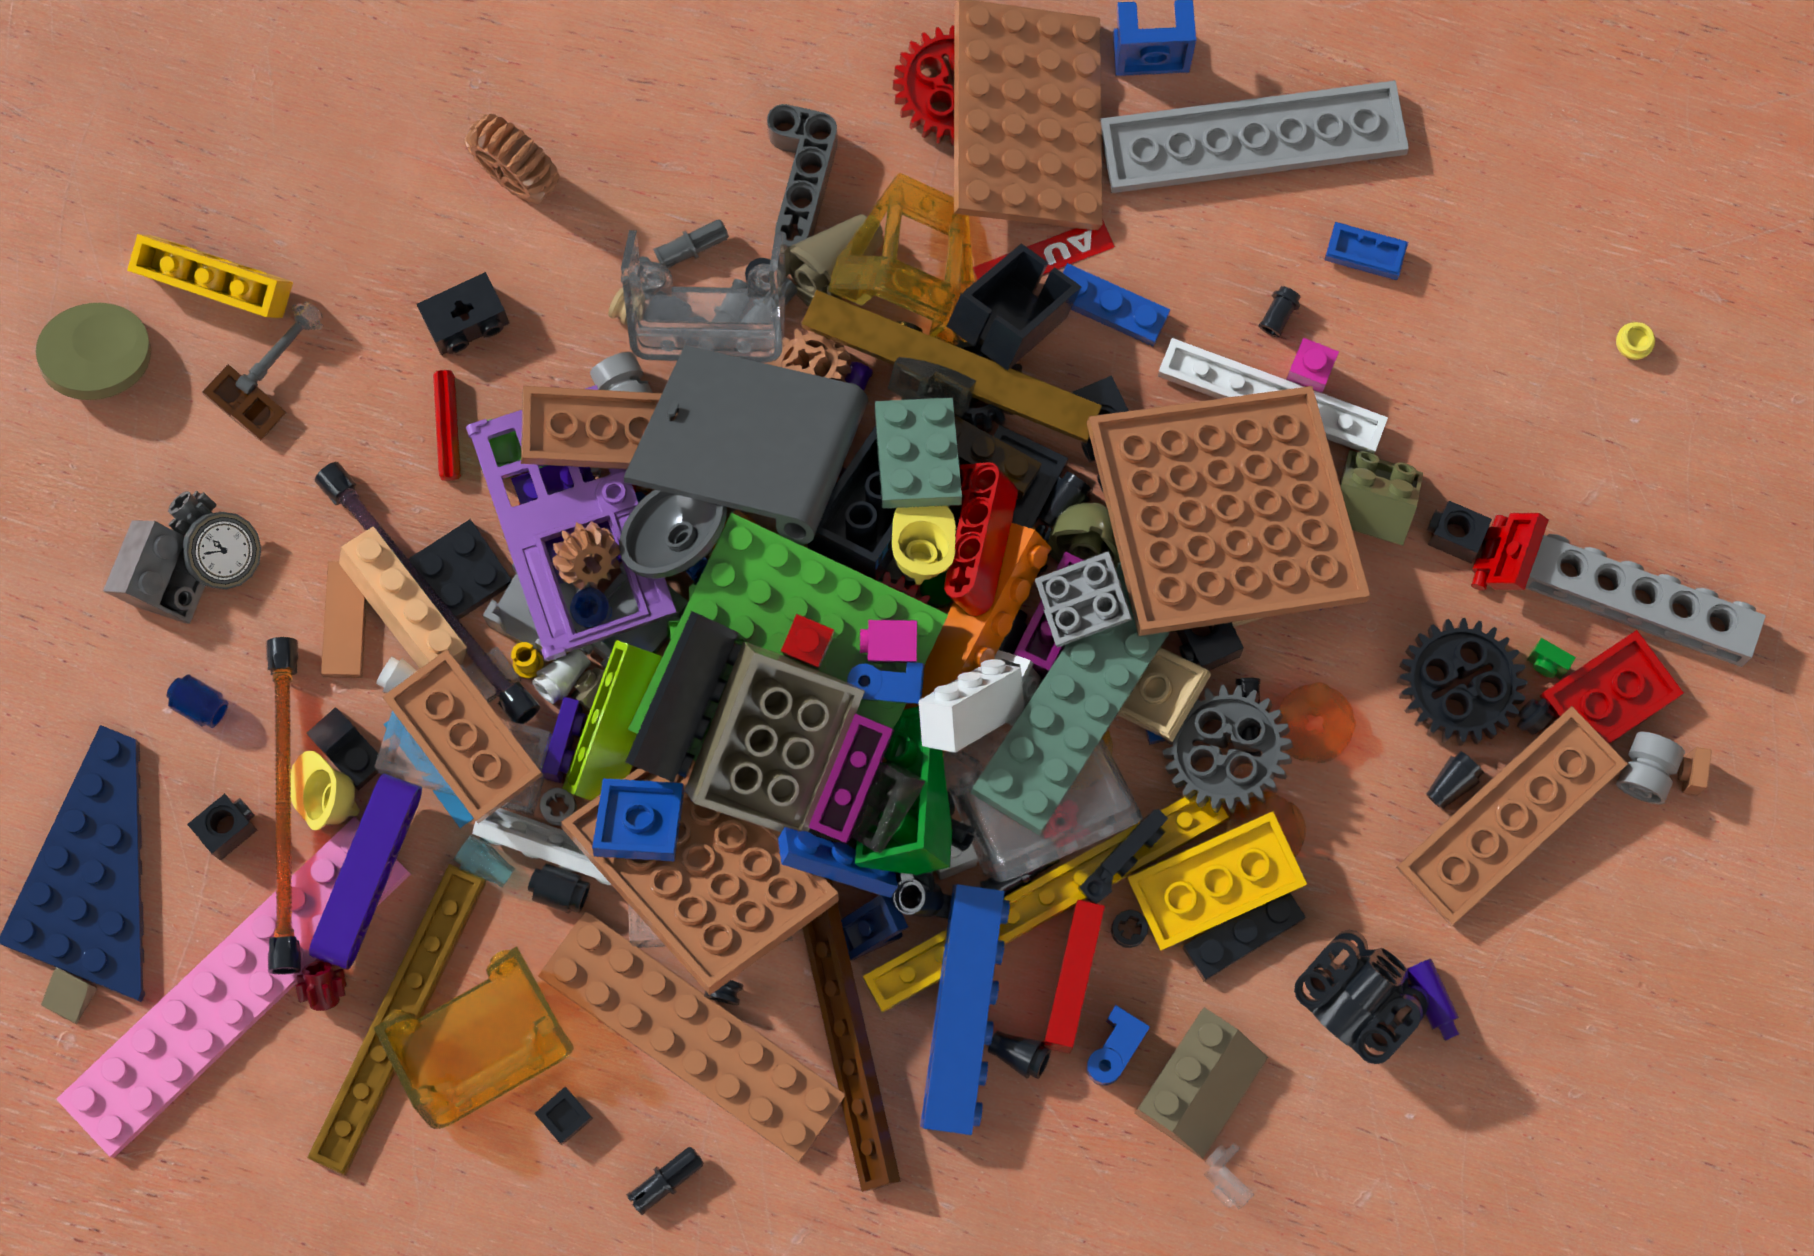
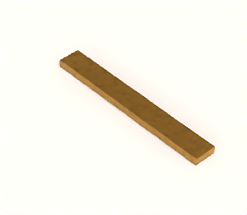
[801,290,1102,443]
[307,864,487,1175]

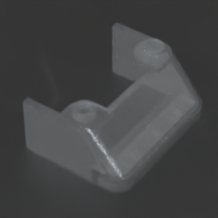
[621,230,786,363]

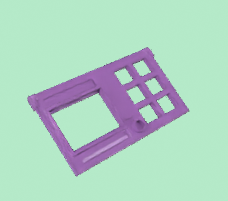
[466,385,677,661]

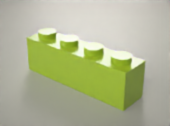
[562,640,663,801]

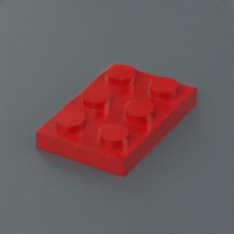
[1540,630,1684,744]

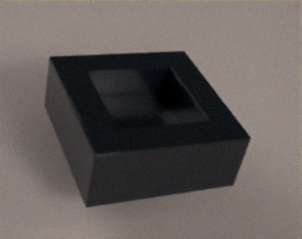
[534,1086,593,1145]

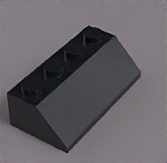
[625,611,742,782]

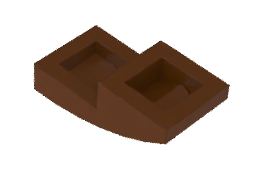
[202,364,286,441]

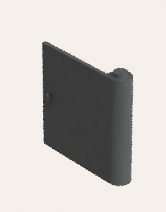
[624,345,868,545]

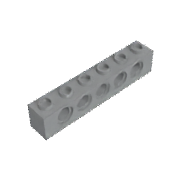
[1526,534,1766,667]

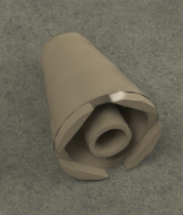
[779,214,883,306]

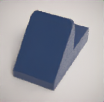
[841,895,908,961]

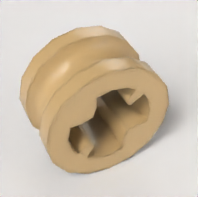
[608,286,642,325]

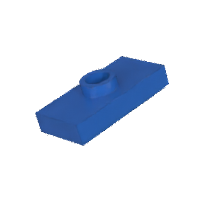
[1324,222,1408,280]

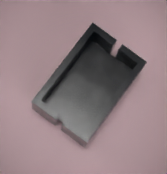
[947,243,1082,371]

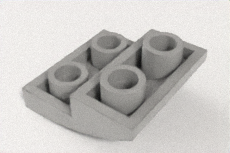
[1035,551,1132,648]

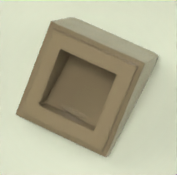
[41,967,97,1024]

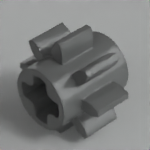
[168,491,217,535]

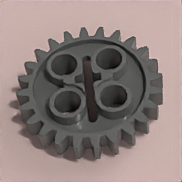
[1162,685,1293,814]

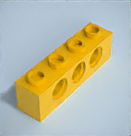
[127,234,293,318]

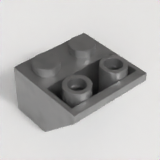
[103,520,205,624]

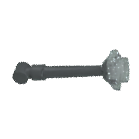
[236,301,324,395]

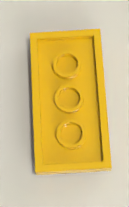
[1127,811,1307,950]

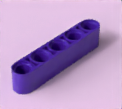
[309,773,422,970]

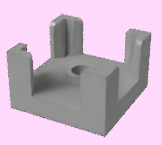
[483,563,594,661]

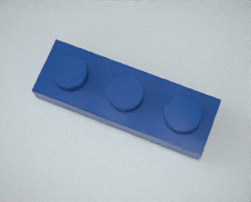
[1063,263,1170,347]
[778,827,898,898]

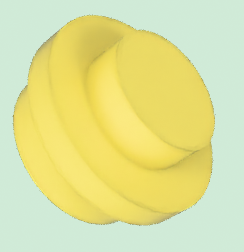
[1616,322,1655,360]

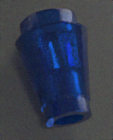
[570,588,612,627]

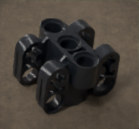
[1294,930,1430,1064]

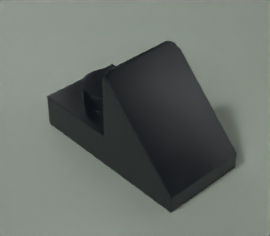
[306,707,388,791]

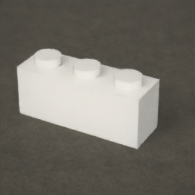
[919,659,1024,753]

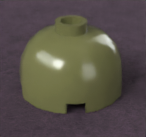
[1048,503,1120,568]

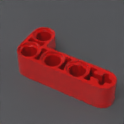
[944,462,1018,616]

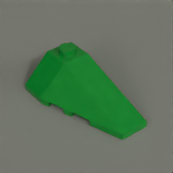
[855,706,952,875]

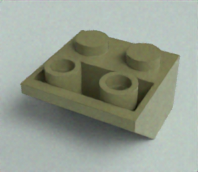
[1339,450,1423,546]

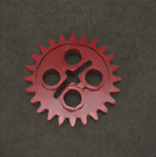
[892,25,954,146]

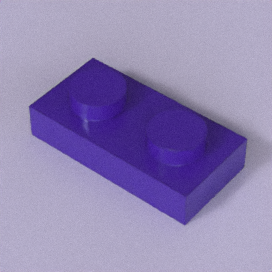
[542,697,586,783]

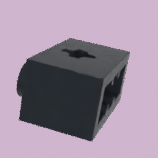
[416,272,510,355]

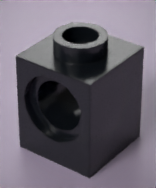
[1427,501,1492,563]
[187,793,257,861]

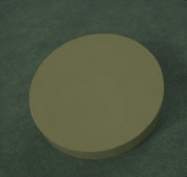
[36,303,151,400]

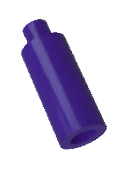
[1407,959,1459,1041]

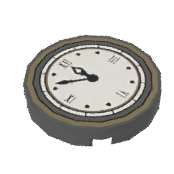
[183,512,262,589]

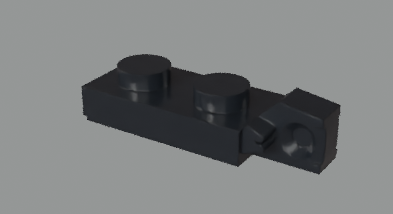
[1078,809,1168,904]

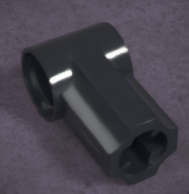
[893,871,944,917]

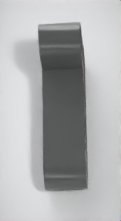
[767,104,838,254]

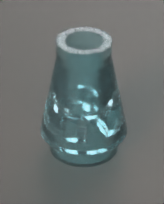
[453,834,515,888]

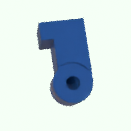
[847,662,925,704]
[1086,1005,1150,1086]

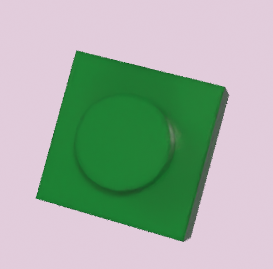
[1526,638,1576,680]

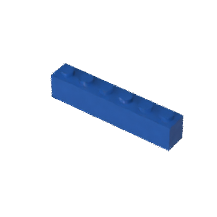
[920,884,1010,1135]

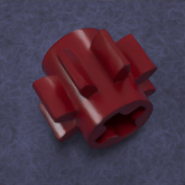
[295,960,347,1011]

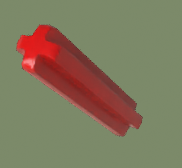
[433,370,461,481]

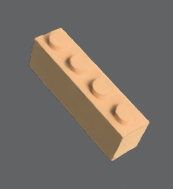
[339,527,467,668]

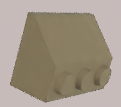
[1134,1007,1268,1159]

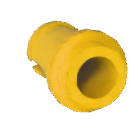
[511,642,544,679]

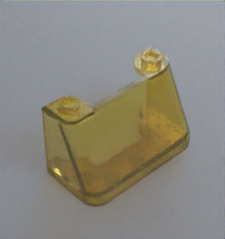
[374,947,574,1129]

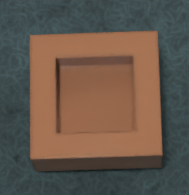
[1678,747,1712,796]

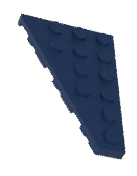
[0,725,145,1002]

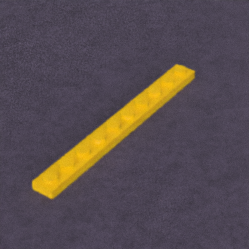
[863,794,1229,1013]

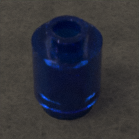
[166,674,229,728]

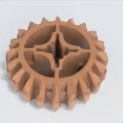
[464,114,560,203]

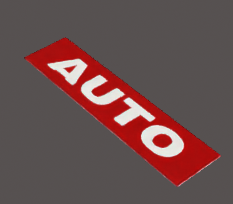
[972,219,1115,280]

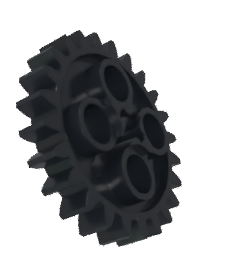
[1397,618,1528,746]

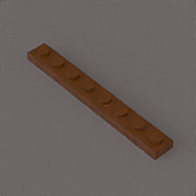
[802,878,901,1192]

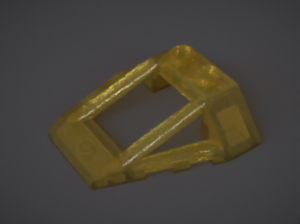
[828,172,974,345]

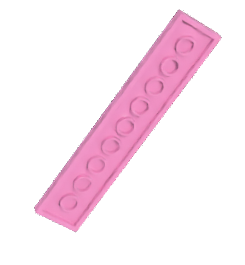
[56,816,411,1158]

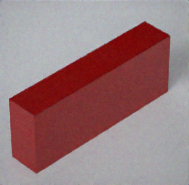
[1043,899,1105,1054]

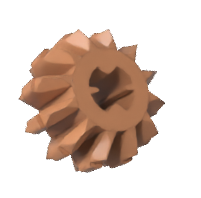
[552,521,620,590]

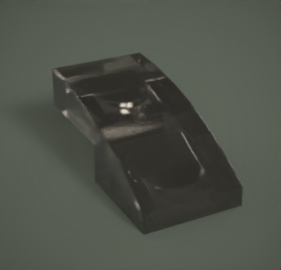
[888,357,977,417]

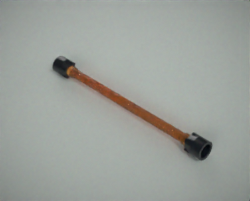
[266,637,301,975]

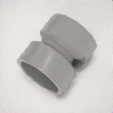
[590,352,653,393]
[1616,732,1685,805]

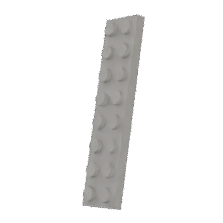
[1100,80,1409,193]

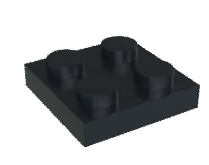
[405,519,512,625]

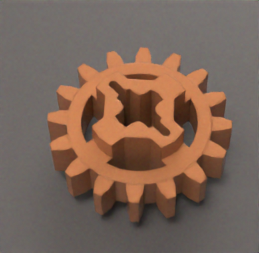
[767,329,851,382]

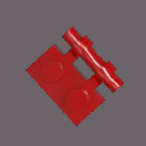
[1471,513,1549,591]

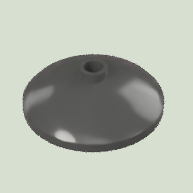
[619,490,727,579]

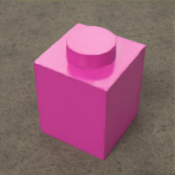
[1286,337,1339,393]
[860,620,917,663]

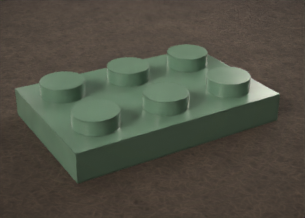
[875,398,962,509]

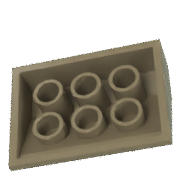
[684,641,865,832]

